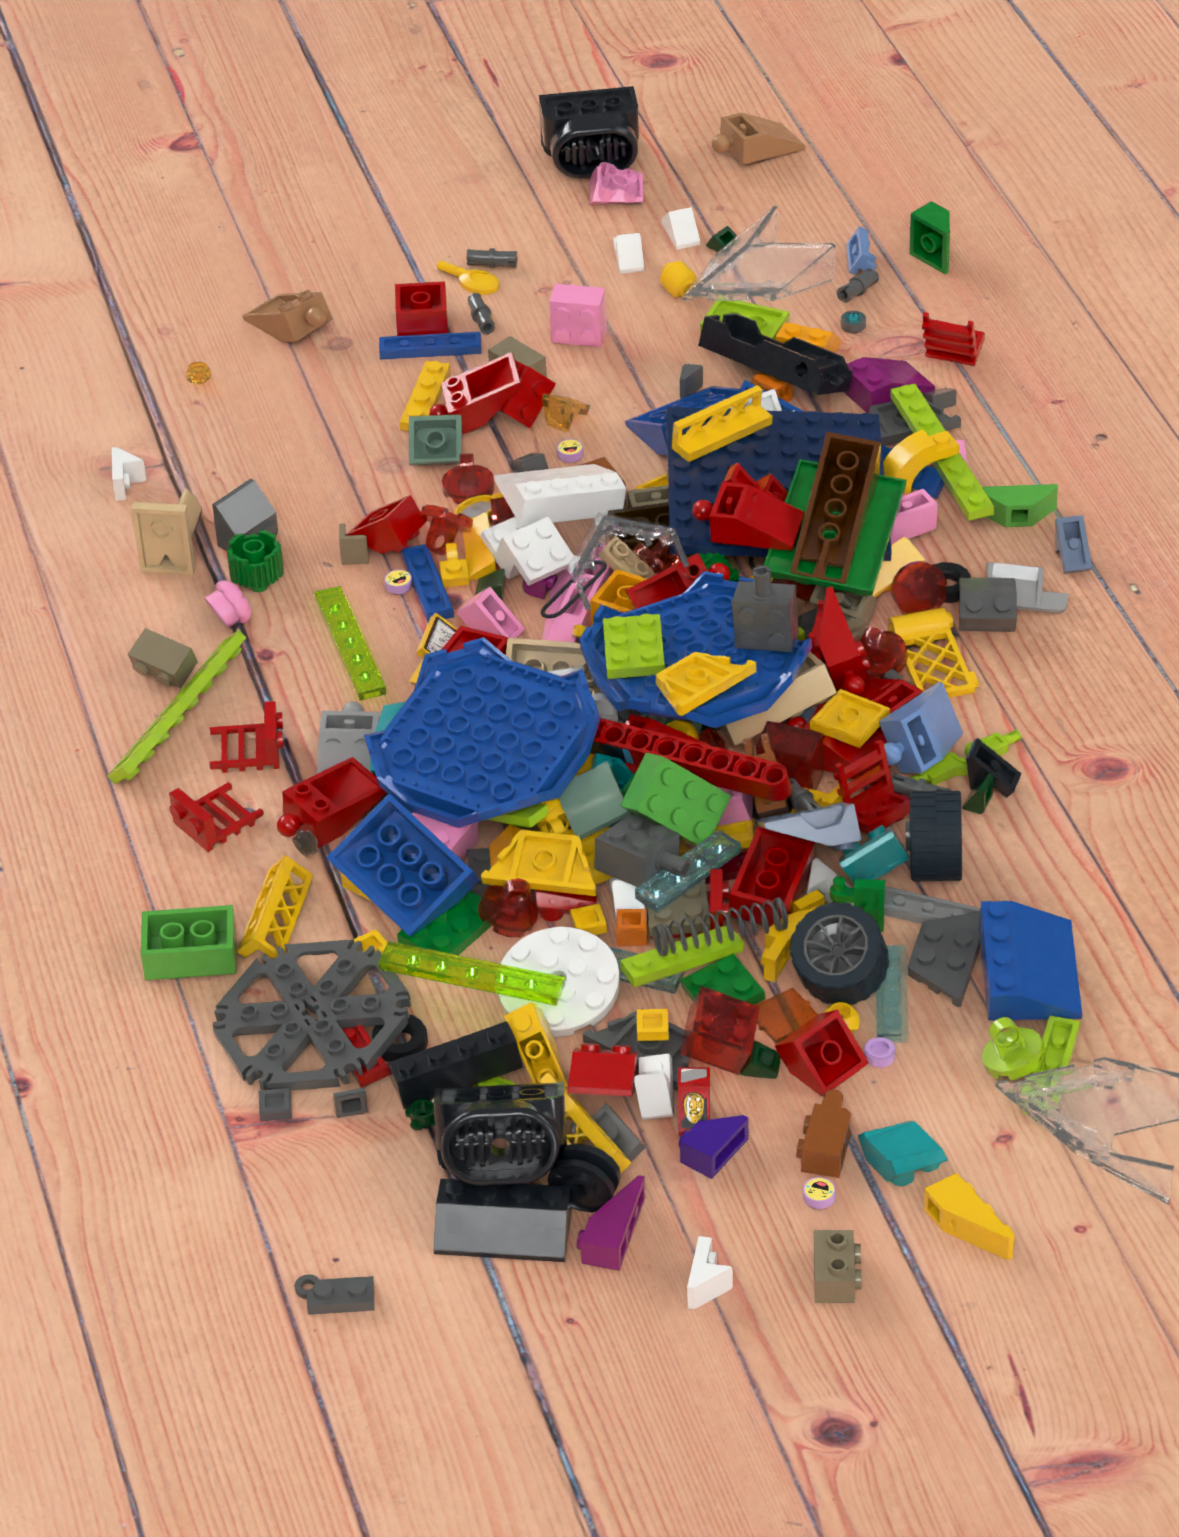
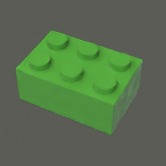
[620,753,731,849]
[141,905,237,980]

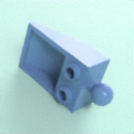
[879,682,963,773]

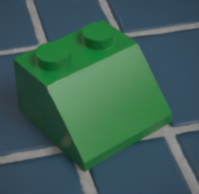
[910,201,950,274]

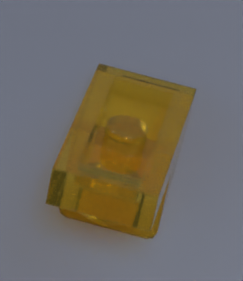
[542,393,590,432]

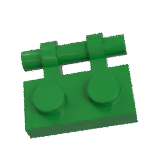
[830,876,885,932]

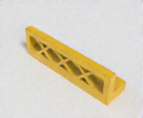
[672,385,773,462]
[236,855,313,959]
[539,1073,632,1173]

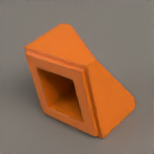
[616,909,648,946]

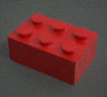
[729,827,815,927]

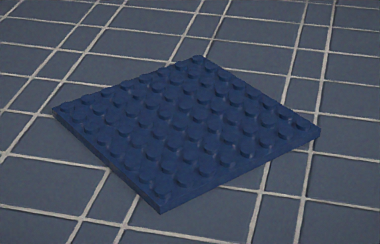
[666,407,892,561]

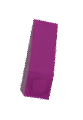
[576,1175,646,1271]

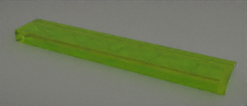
[314,586,386,701]
[379,941,565,1006]

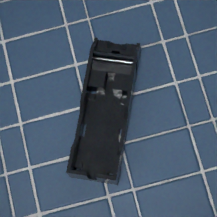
[698,313,853,395]

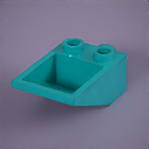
[839,825,910,883]

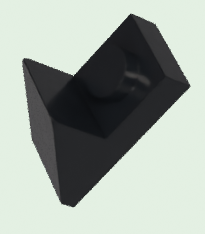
[966,738,1022,798]

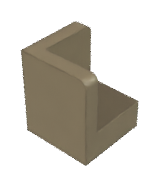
[339,523,369,565]

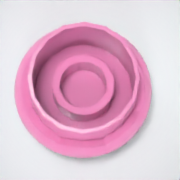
[204,580,251,628]

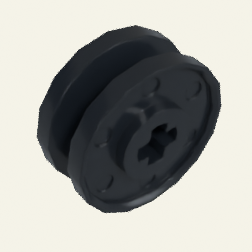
[547,1143,622,1213]

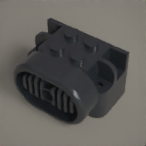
[539,86,639,178]
[434,1082,567,1186]

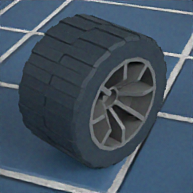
[906,791,962,881]
[790,902,889,1005]

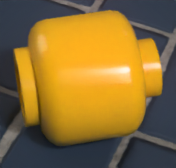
[660,261,697,298]

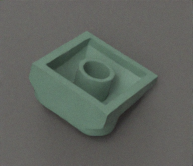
[409,415,463,465]

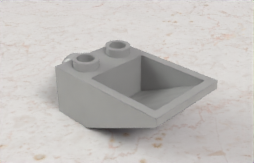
[317,701,380,774]

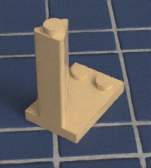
[131,489,202,575]

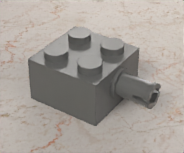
[732,566,799,652]
[594,814,692,889]

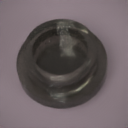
[292,829,319,857]

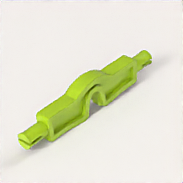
[909,729,1022,785]

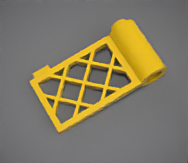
[888,607,979,698]

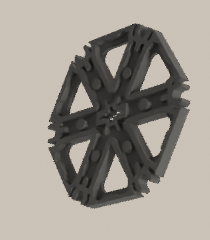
[213,939,411,1090]

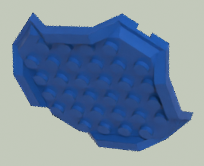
[580,571,812,728]
[364,637,600,828]

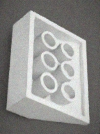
[494,464,626,526]

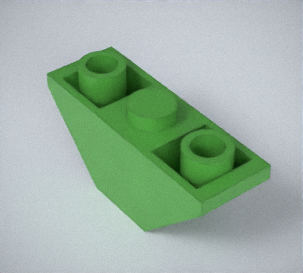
[982,484,1058,527]

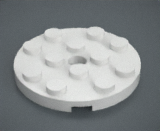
[496,926,620,1037]

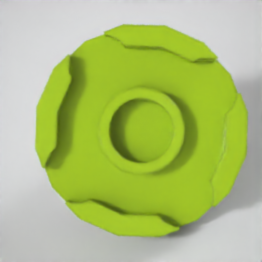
[982,1017,1046,1080]

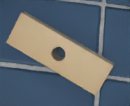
[598,536,656,579]

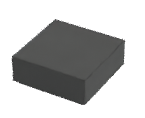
[259,1088,292,1121]

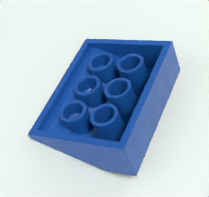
[625,386,745,455]
[326,793,479,937]
[979,901,1082,1020]

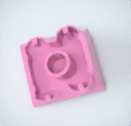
[588,162,644,205]

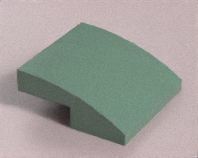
[559,761,631,840]

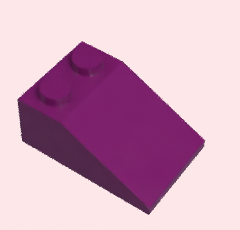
[844,357,935,413]

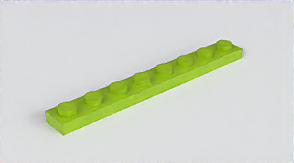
[891,384,994,521]
[107,630,247,784]

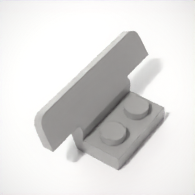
[985,562,1069,614]

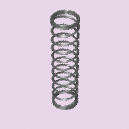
[653,898,788,957]

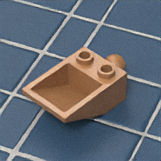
[712,113,805,165]
[242,290,333,342]

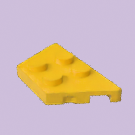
[656,652,756,716]
[481,829,597,896]

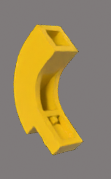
[883,430,960,496]
[761,908,816,982]

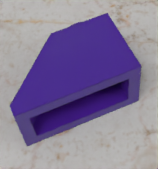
[678,1115,749,1179]

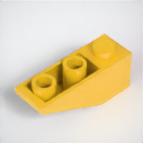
[504,1002,568,1088]
[924,1173,1015,1260]

